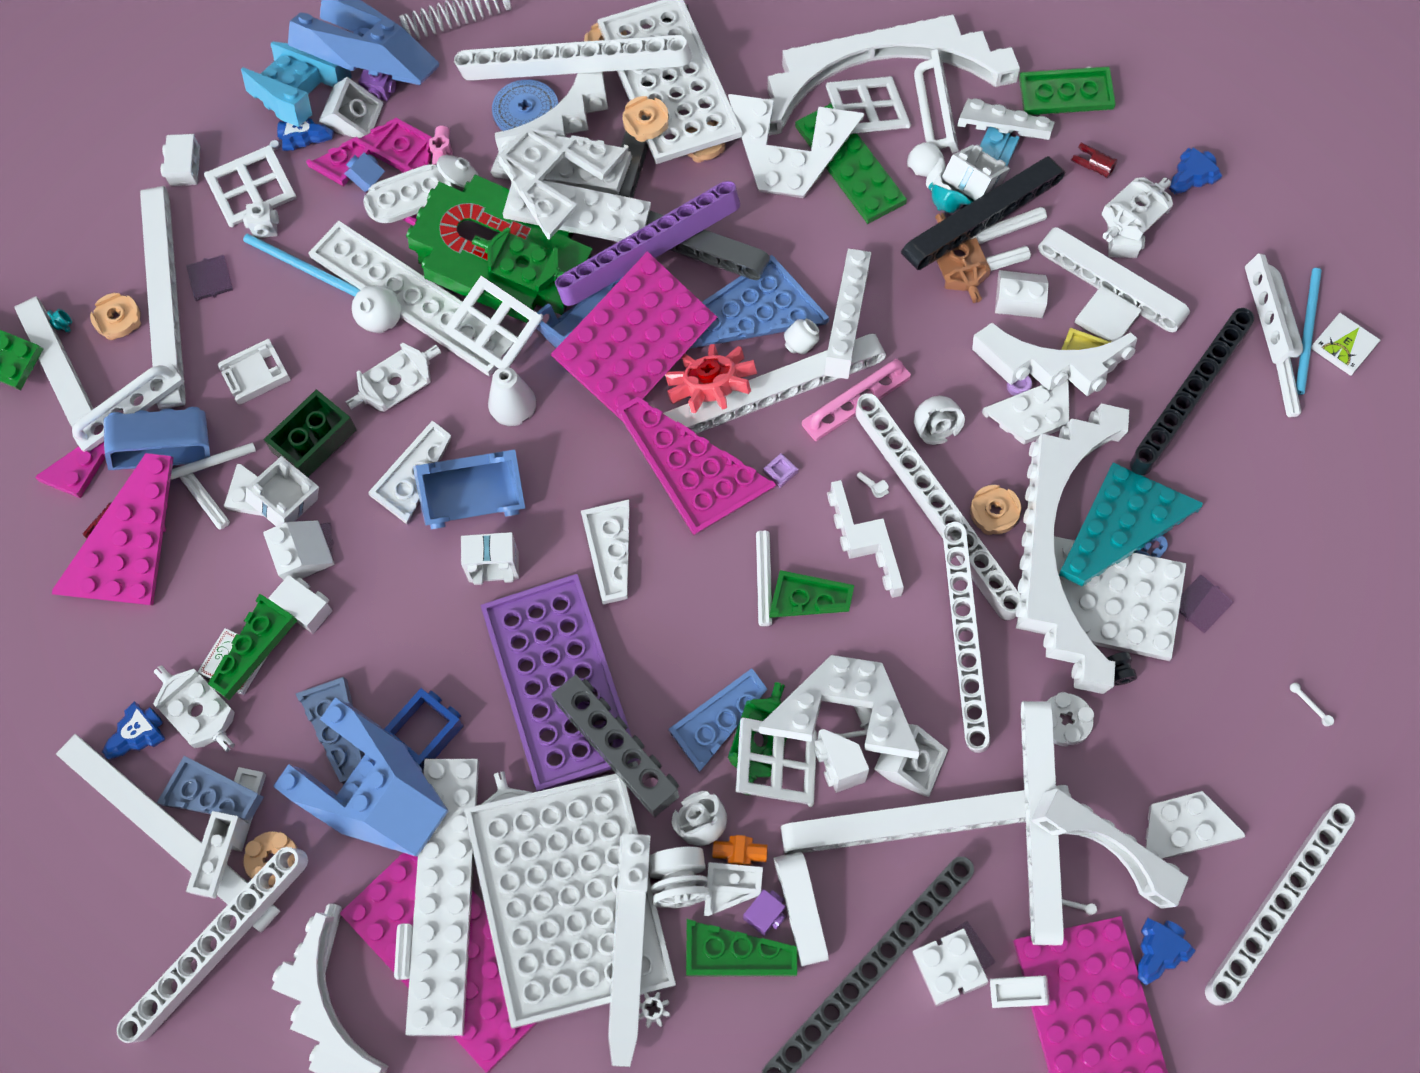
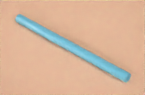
[243,234,360,297]
[1296,268,1322,395]

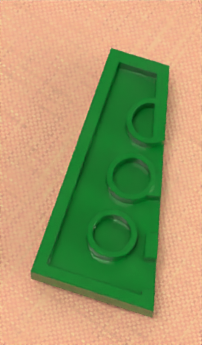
[208,594,298,700]

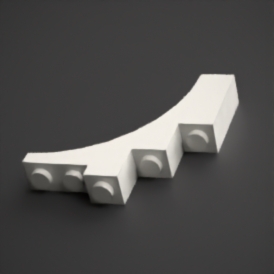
[495,72,608,155]
[972,323,1137,396]
[272,913,389,1073]

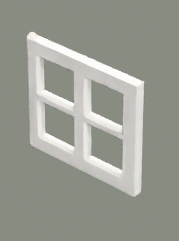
[826,76,911,134]
[204,145,296,227]
[443,276,543,369]
[736,718,817,807]

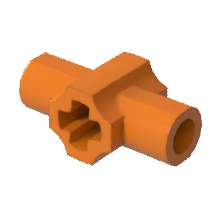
[712,835,768,866]

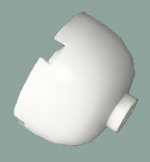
[352,285,401,333]
[914,395,965,445]
[672,791,727,846]

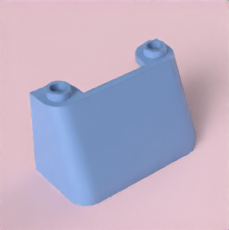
[413,450,525,529]

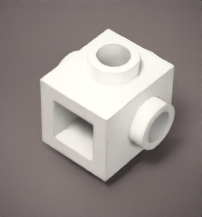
[243,201,279,238]

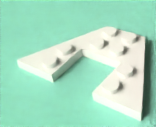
[728,94,864,198]
[499,127,629,240]
[759,655,919,759]

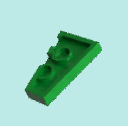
[769,570,854,618]

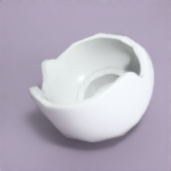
[907,142,944,177]

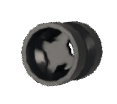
[1107,652,1138,686]

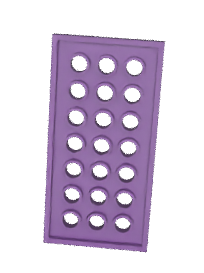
[480,574,639,792]

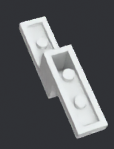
[827,480,904,598]
[186,767,266,899]

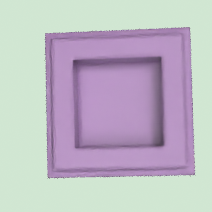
[763,453,798,488]

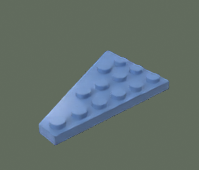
[689,255,829,349]

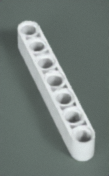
[1038,228,1190,332]
[14,296,94,428]

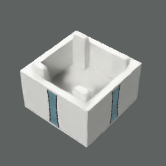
[942,145,1010,200]
[246,456,319,526]
[461,532,519,585]

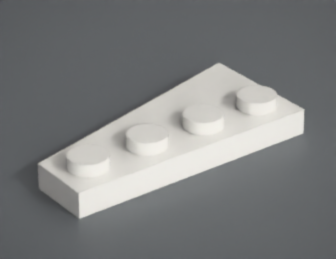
[957,99,1055,140]
[581,500,630,605]

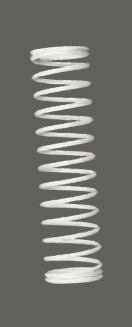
[399,0,511,40]

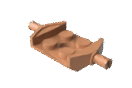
[935,213,991,303]

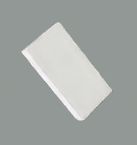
[990,976,1050,1008]

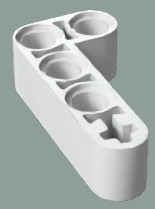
[774,851,829,967]

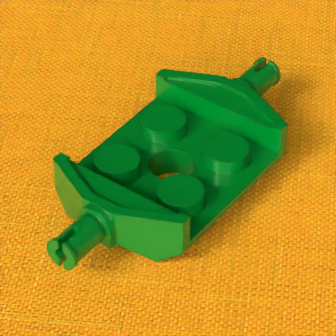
[472,227,565,292]
[728,682,787,796]

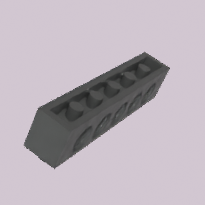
[551,674,679,818]

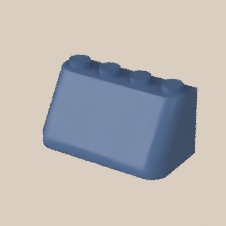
[103,407,210,470]

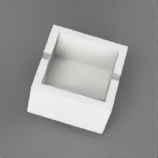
[913,929,988,1007]

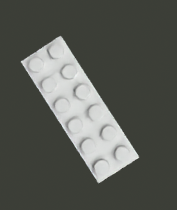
[491,151,632,194]
[503,180,651,242]

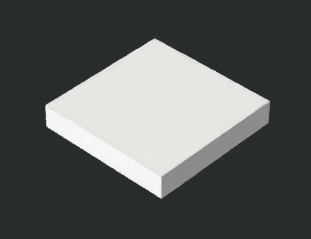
[1075,285,1142,342]

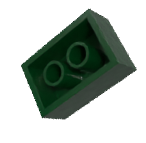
[263,389,357,477]

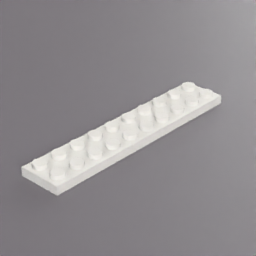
[309,221,514,376]
[406,759,479,1036]

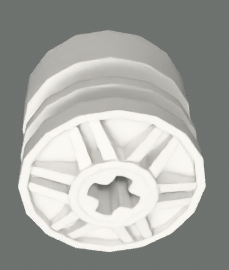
[648,847,710,908]

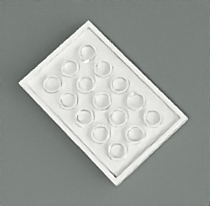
[1016,536,1186,661]

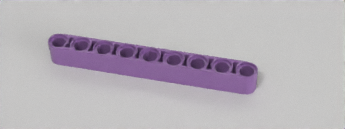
[555,181,740,306]

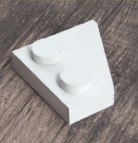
[224,464,263,516]
[704,862,763,916]

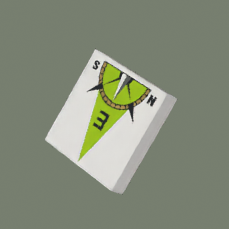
[1311,313,1380,376]

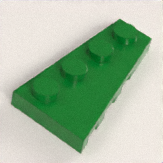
[686,919,797,976]

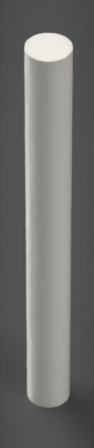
[171,442,256,480]

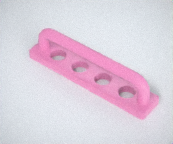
[802,359,911,441]

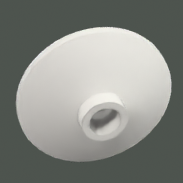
[437,155,479,188]

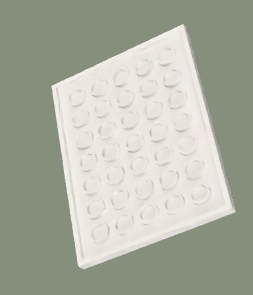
[464,774,676,1029]

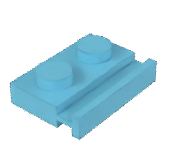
[980,127,1020,166]

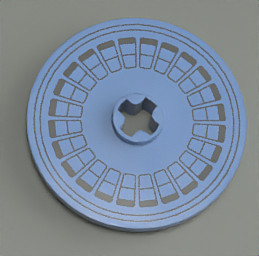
[492,80,558,131]

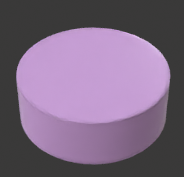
[1007,376,1032,396]

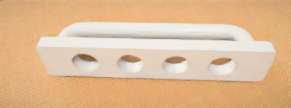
[914,49,959,153]
[1245,254,1303,364]
[72,363,185,452]

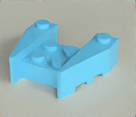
[241,41,352,127]

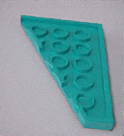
[1059,462,1203,586]

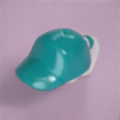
[926,157,975,213]

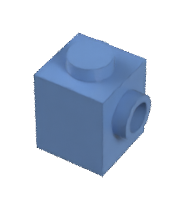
[344,152,385,192]

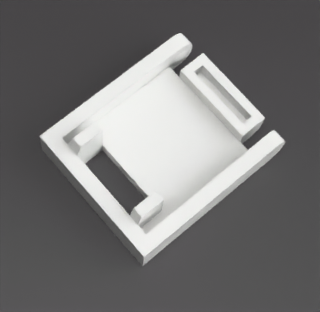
[218,338,291,405]

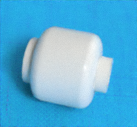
[784,319,820,354]

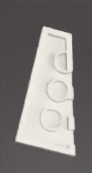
[368,421,452,525]

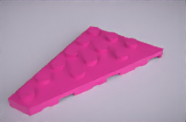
[616,397,776,535]
[52,453,174,605]

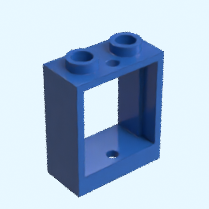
[384,688,464,773]

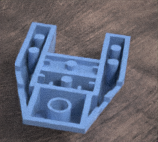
[288,0,439,85]
[273,697,448,857]

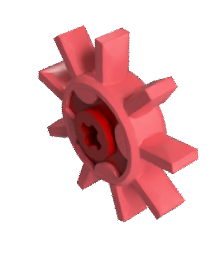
[665,344,757,413]

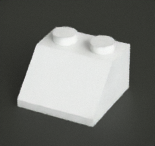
[319,77,384,138]
[995,270,1049,318]
[263,520,335,580]
[874,724,948,797]

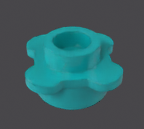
[47,309,72,333]

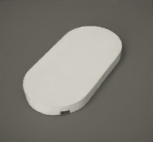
[364,164,454,223]

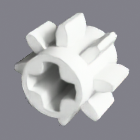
[638,992,670,1028]

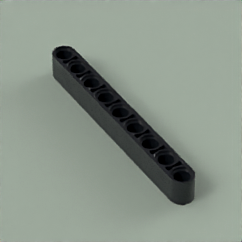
[901,156,1066,270]
[1130,308,1254,475]

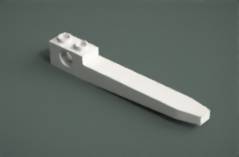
[608,834,650,1067]

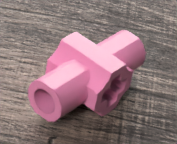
[429,126,453,165]

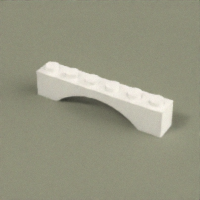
[824,248,871,379]
[1031,789,1189,909]

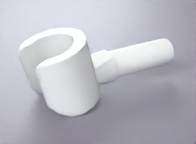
[857,472,889,498]

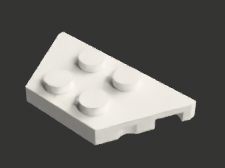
[982,379,1069,444]
[1145,791,1245,860]

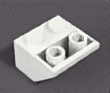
[814,729,869,793]

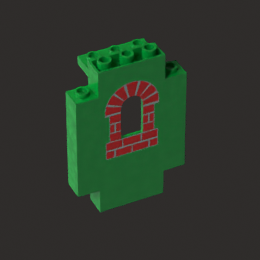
[406,175,593,323]

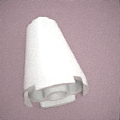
[488,367,536,426]

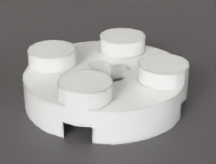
[1048,692,1094,746]

